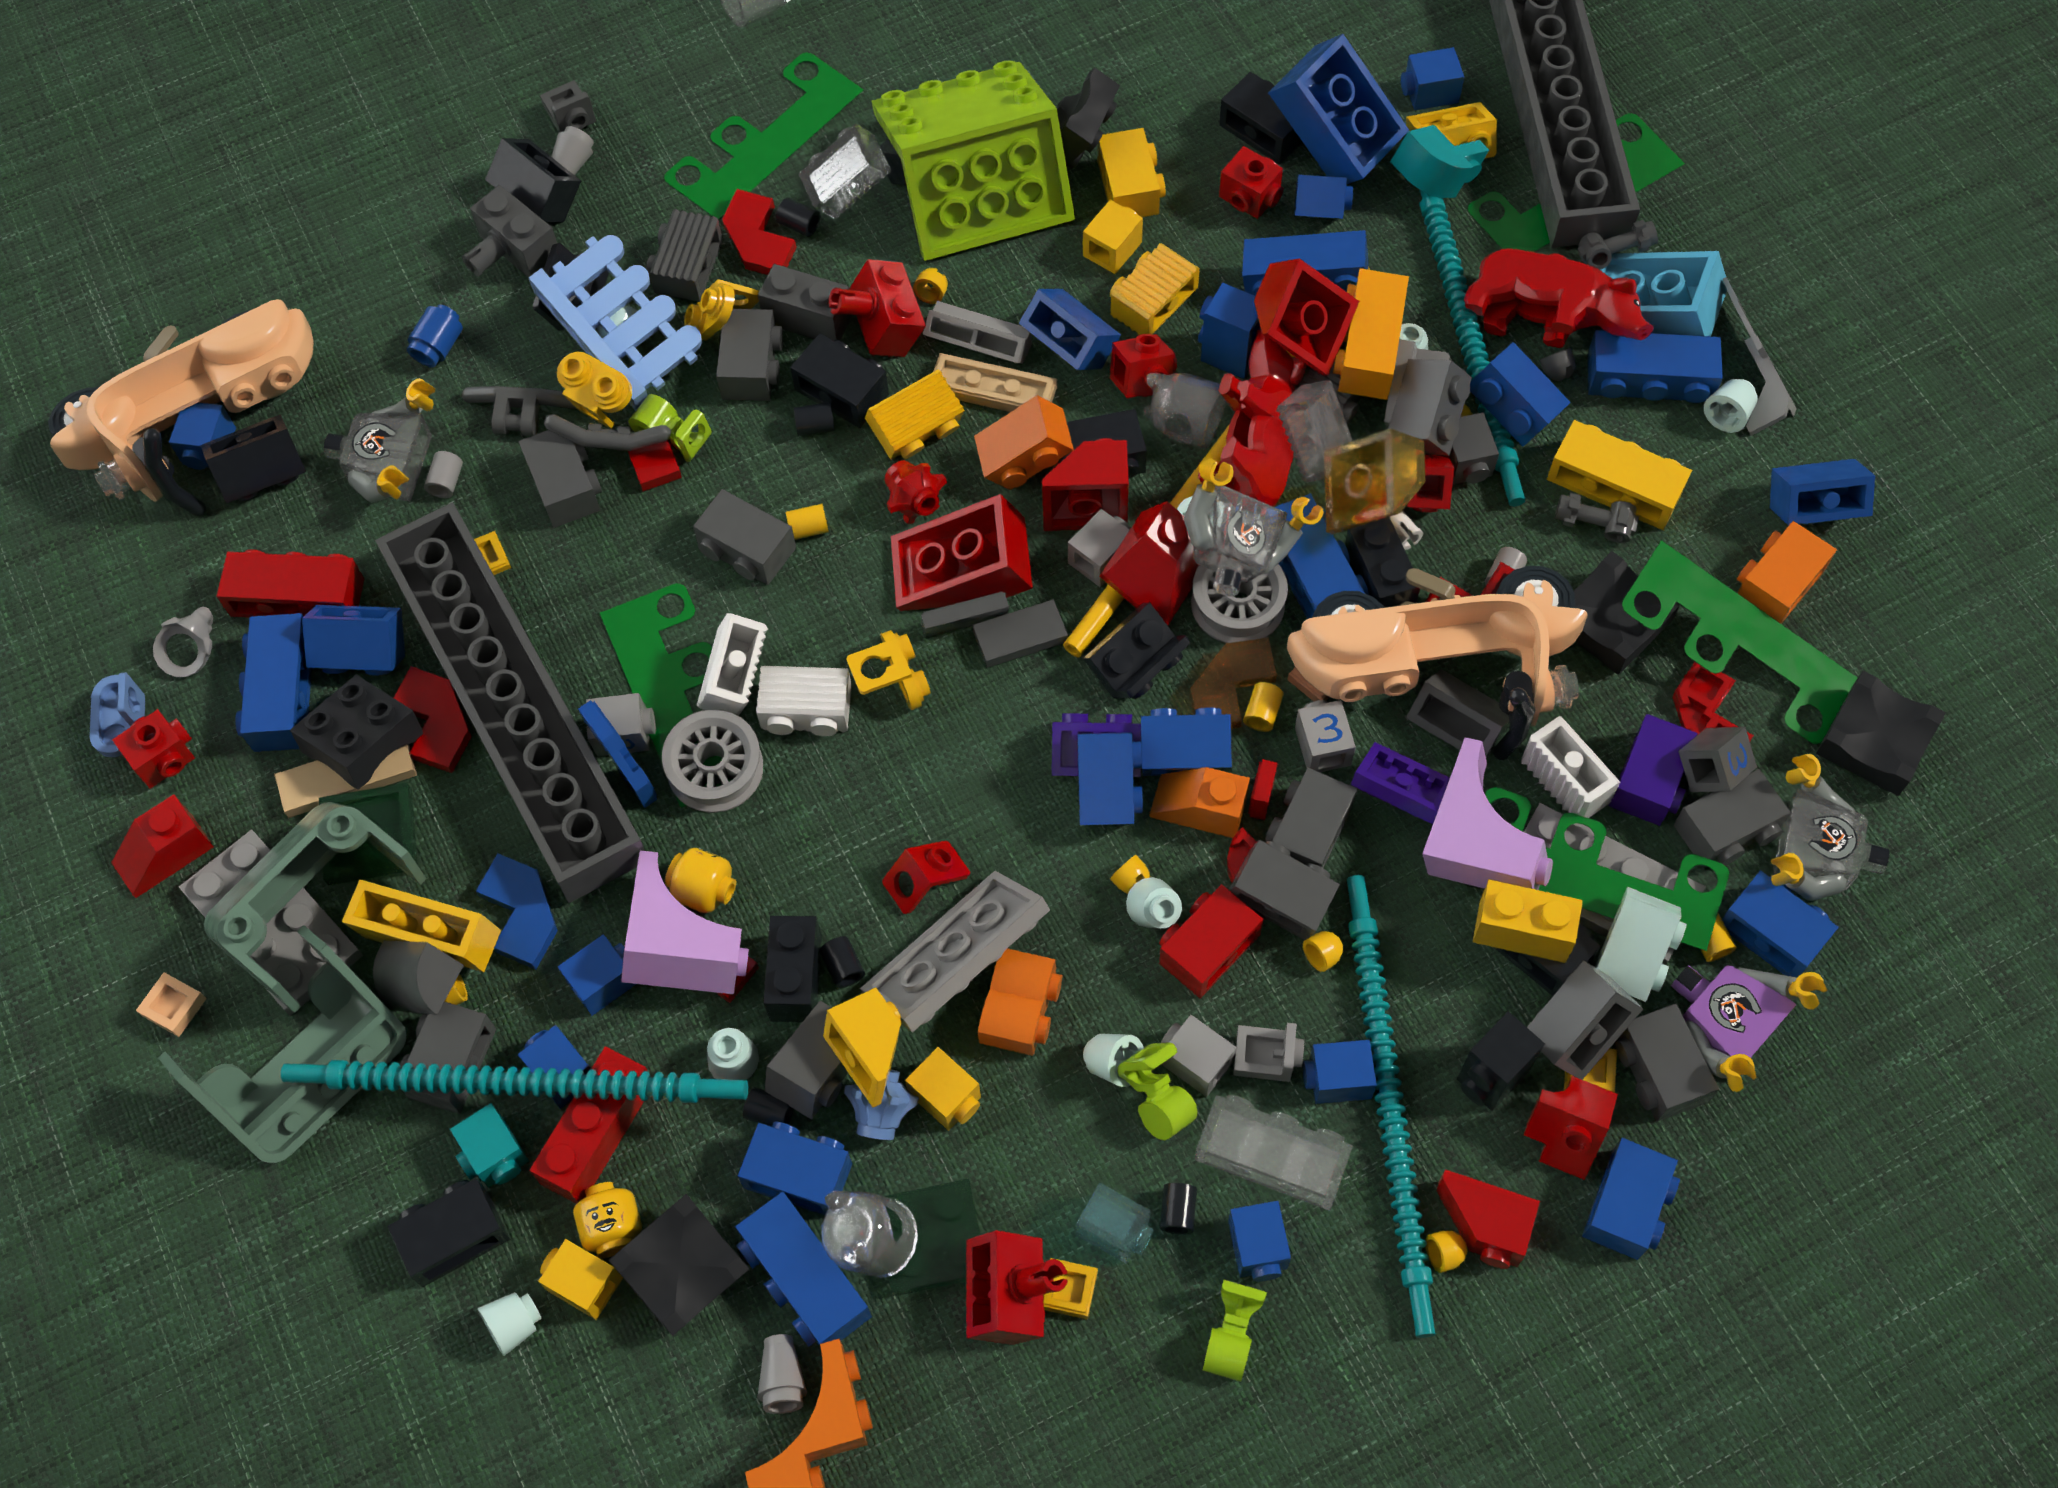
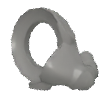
[153,607,213,677]

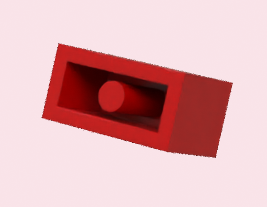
[1159,884,1263,999]

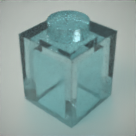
[1076,1182,1154,1264]

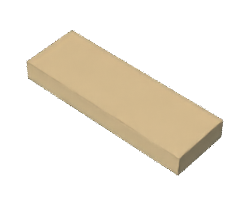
[933,353,1057,412]
[275,744,417,818]

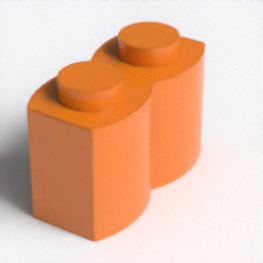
[977,948,1063,1056]

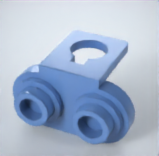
[90,672,145,757]

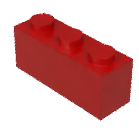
[216,549,365,618]
[529,1046,648,1204]

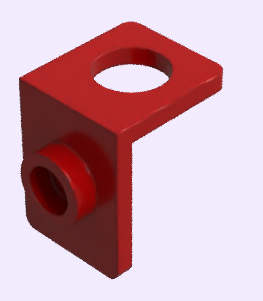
[882,841,971,914]

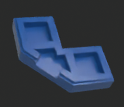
[578,700,658,808]
[476,853,558,970]

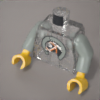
[324,378,436,503]
[1184,458,1323,596]
[1771,754,1890,901]

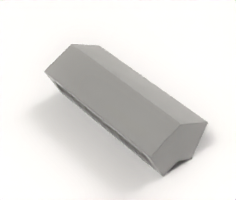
[923,301,1032,364]

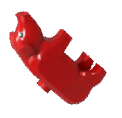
[1464,248,1654,348]
[1198,329,1307,518]

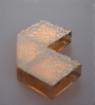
[1190,637,1277,728]

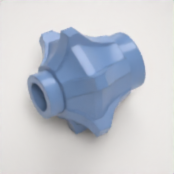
[844,1070,919,1140]

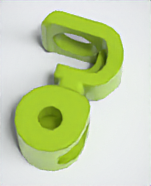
[628,394,712,462]
[1117,1042,1198,1140]
[1202,1280,1267,1382]

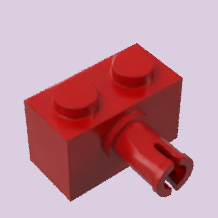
[829,259,926,357]
[966,1230,1067,1345]

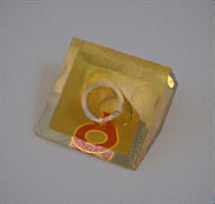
[1324,428,1426,534]

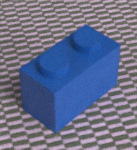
[1198,283,1261,379]
[1019,289,1121,370]
[1470,342,1571,447]
[1770,459,1875,526]
[302,605,405,675]
[1141,708,1232,776]
[1077,732,1143,825]
[1722,870,1838,978]
[738,1122,852,1218]
[1582,1138,1680,1260]

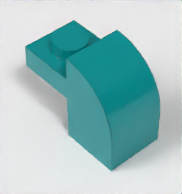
[1390,125,1489,198]

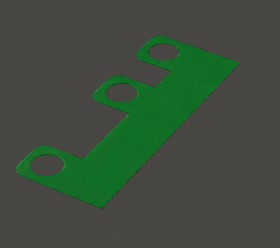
[664,52,864,220]
[1468,113,1685,252]
[1622,540,1857,744]
[600,583,764,808]
[1485,787,1729,951]

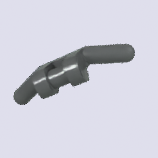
[462,386,577,436]
[544,414,671,451]

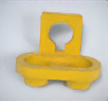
[684,279,760,341]
[557,352,632,429]
[846,630,931,710]

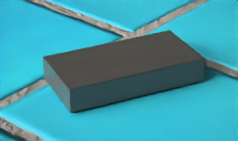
[921,592,1009,638]
[973,599,1068,668]

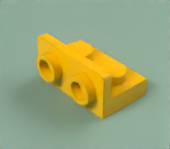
[1406,102,1497,159]

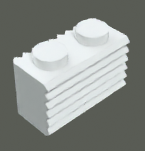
[697,613,768,716]
[756,666,852,736]
[1521,716,1621,818]

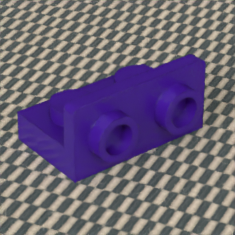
[1052,713,1141,777]
[1351,742,1450,824]

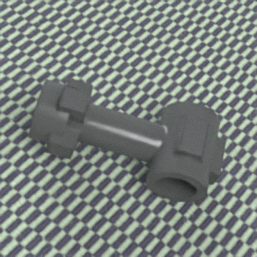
[1578,220,1658,270]
[1554,493,1639,543]

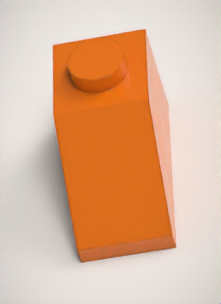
[1150,767,1250,838]

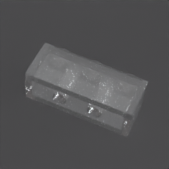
[1195,1095,1353,1211]

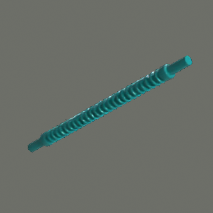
[1419,189,1525,507]
[1347,875,1436,1338]
[281,1060,749,1103]

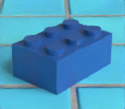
[1268,34,1409,184]

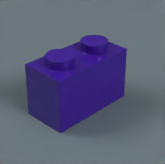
[1609,714,1698,826]

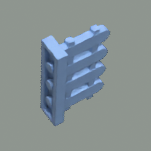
[529,235,702,411]

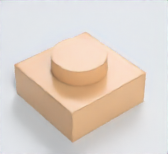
[136,972,207,1037]

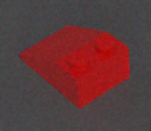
[891,494,1033,611]

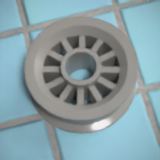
[1191,546,1288,645]
[662,710,763,813]

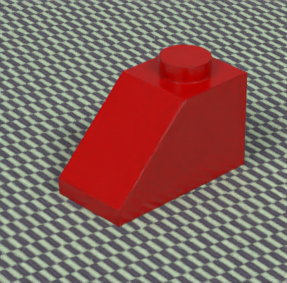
[111,794,214,898]
[1436,1169,1540,1269]

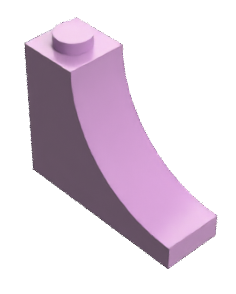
[1422,737,1553,890]
[621,850,749,994]

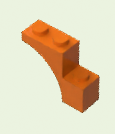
[745,1338,873,1488]

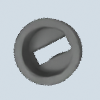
[1539,347,1576,381]

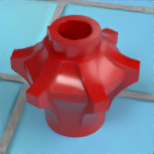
[884,460,947,524]

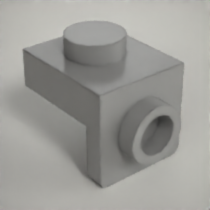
[1233,1023,1304,1082]

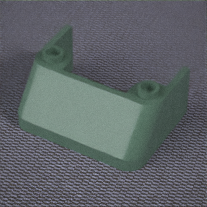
[204,802,427,1013]
[158,925,406,1163]

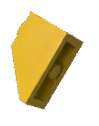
[823,987,902,1108]

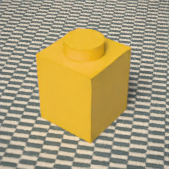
[1083,200,1143,274]
[905,1047,981,1131]
[538,1239,623,1320]

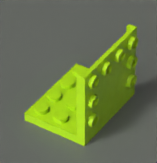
[872,60,1075,261]

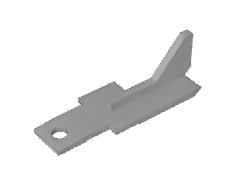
[1723,277,1796,436]

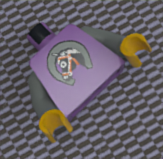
[1671,965,1827,1092]

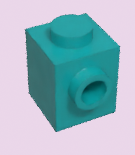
[450,1103,529,1188]

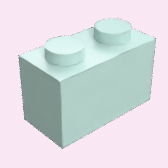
[1594,887,1687,1002]

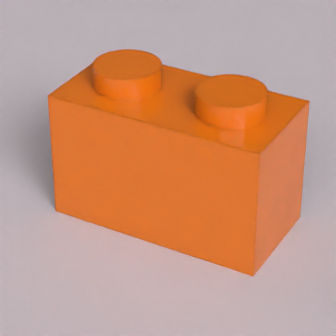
[974,395,1074,490]
[1736,521,1837,624]

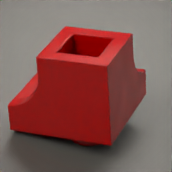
[1524,1076,1618,1180]

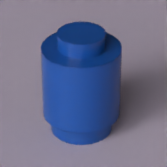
[406,305,463,367]

